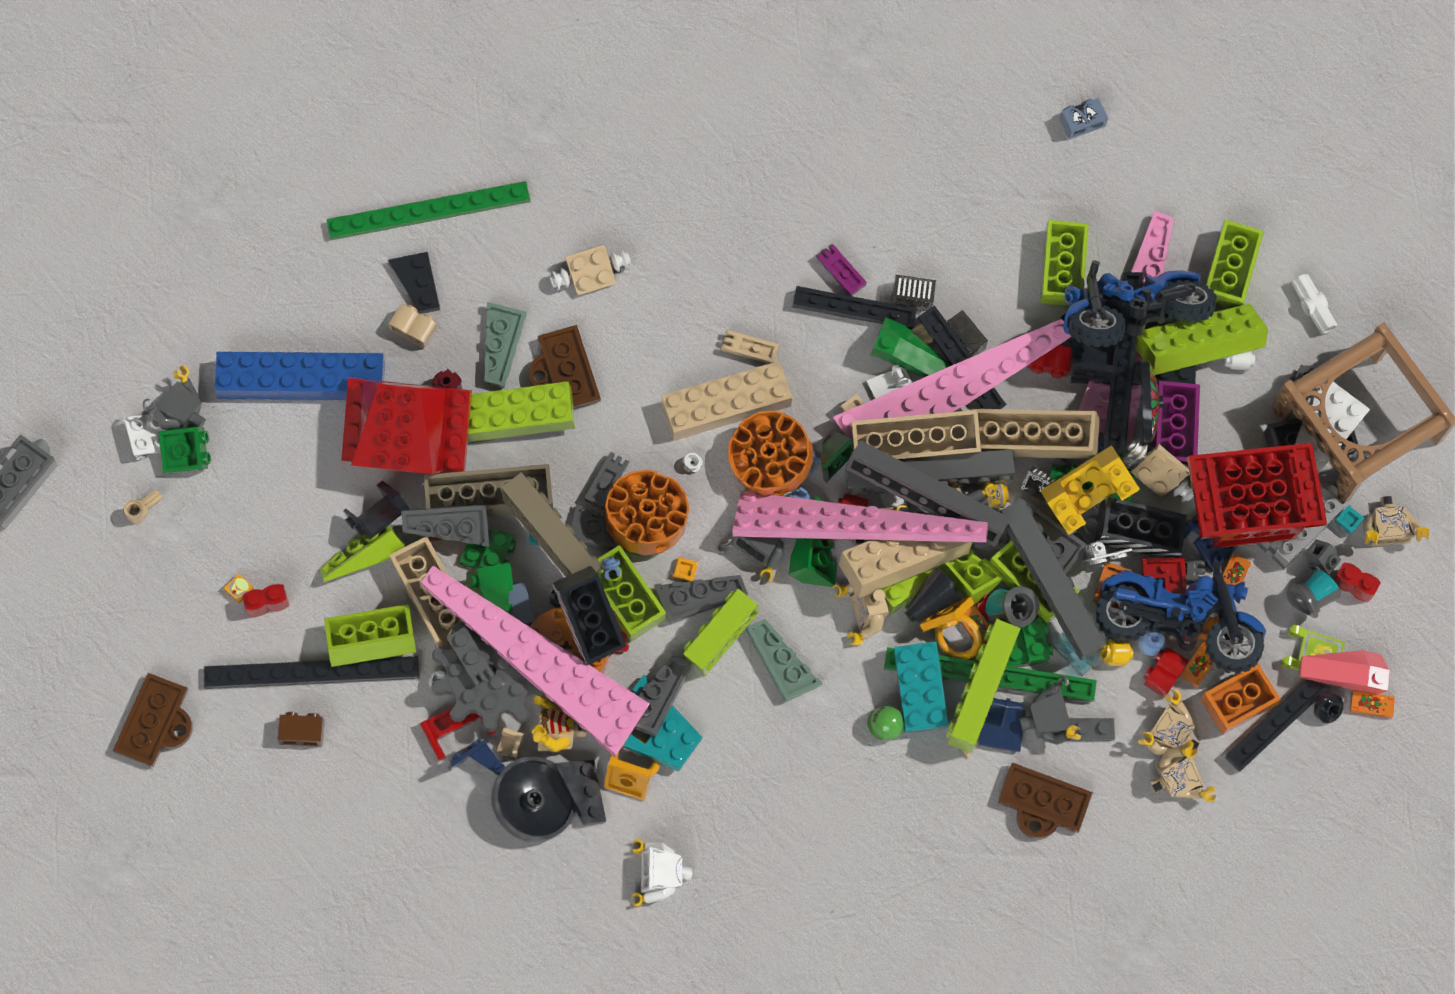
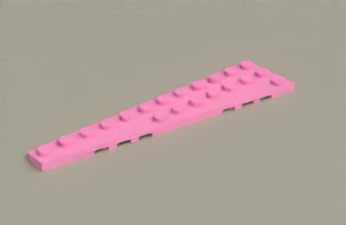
[1078,211,1174,445]
[832,319,1071,440]
[732,490,988,542]
[421,566,650,757]

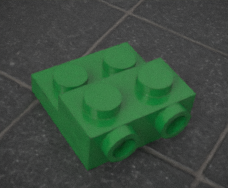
[159,427,211,473]
[460,528,516,569]
[1006,618,1053,667]

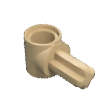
[124,489,163,524]

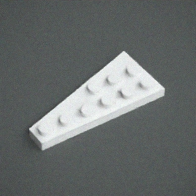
[1295,381,1370,474]

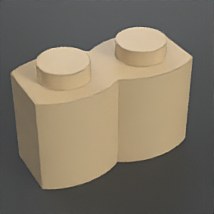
[388,304,437,348]

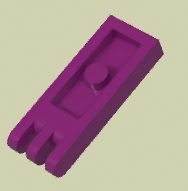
[816,244,867,296]

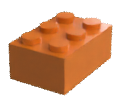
[1200,663,1281,735]

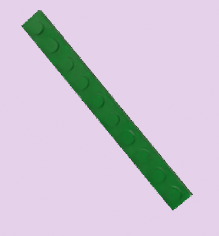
[326,181,530,240]
[884,647,1097,702]

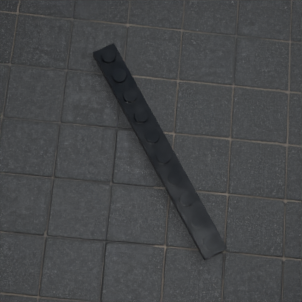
[1103,272,1145,457]
[204,656,419,689]

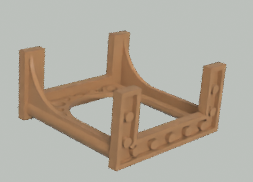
[1272,322,1455,504]

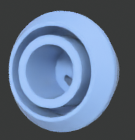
[1138,631,1167,656]

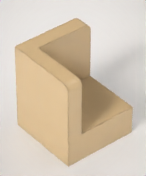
[497,728,524,759]

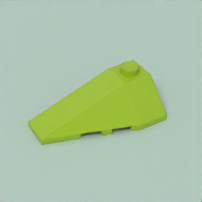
[319,523,405,582]
[937,549,1004,605]
[882,568,939,615]

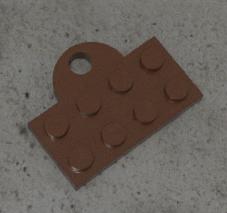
[529,325,601,409]
[113,673,193,768]
[997,762,1093,839]

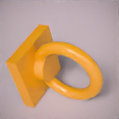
[920,596,982,660]
[603,737,660,801]

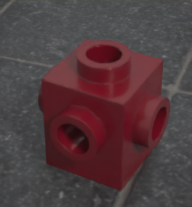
[432,369,462,389]

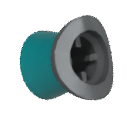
[1287,569,1341,619]
[986,587,1040,628]

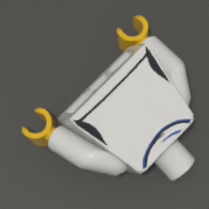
[631,839,692,907]

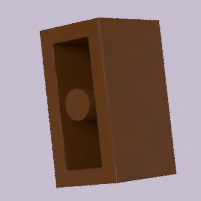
[277,712,325,747]

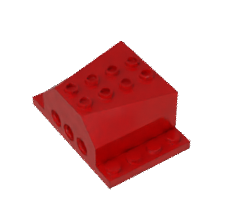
[341,377,472,474]
[1187,443,1327,548]

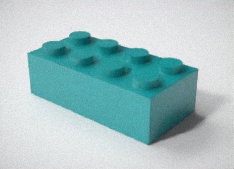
[893,641,948,734]

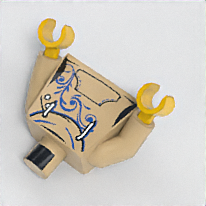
[1363,496,1430,546]
[832,583,889,646]
[1138,689,1200,756]
[1149,741,1217,802]

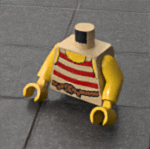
[532,695,586,752]

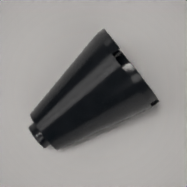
[904,566,964,623]

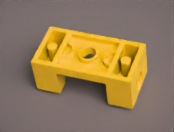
[1041,445,1140,535]

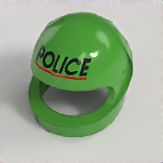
[867,706,905,741]

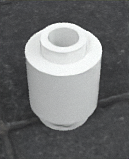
[1224,351,1255,370]

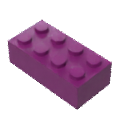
[1153,381,1200,469]

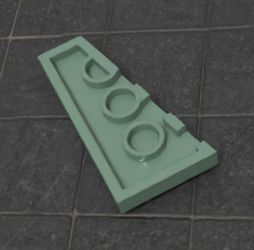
[484,302,527,389]
[745,619,823,703]

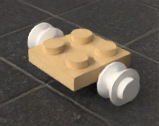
[550,244,631,296]
[1125,439,1194,502]

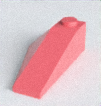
[1299,650,1389,694]

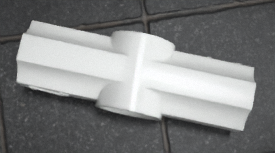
[1292,274,1337,334]

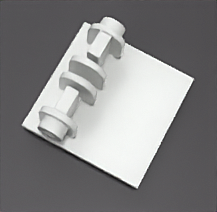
[867,364,912,399]
[123,414,168,460]
[1083,542,1132,565]

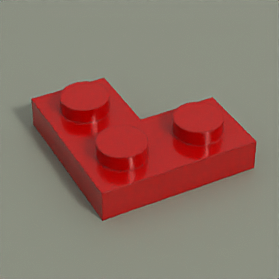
[1141,558,1187,594]

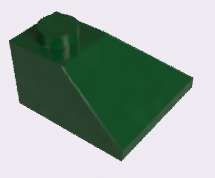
[821,432,854,483]

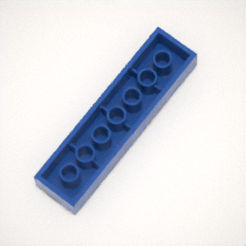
[215,351,385,400]

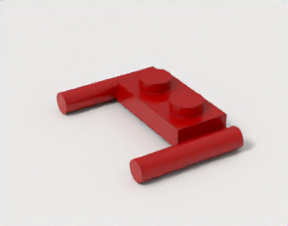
[420,707,496,761]

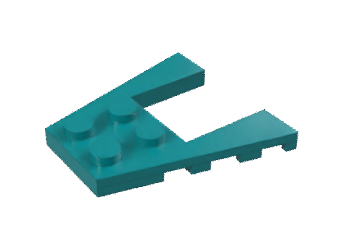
[621,674,703,772]

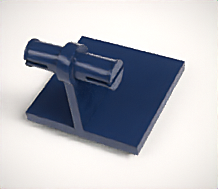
[1184,513,1238,572]
[978,698,1026,752]
[448,739,505,775]

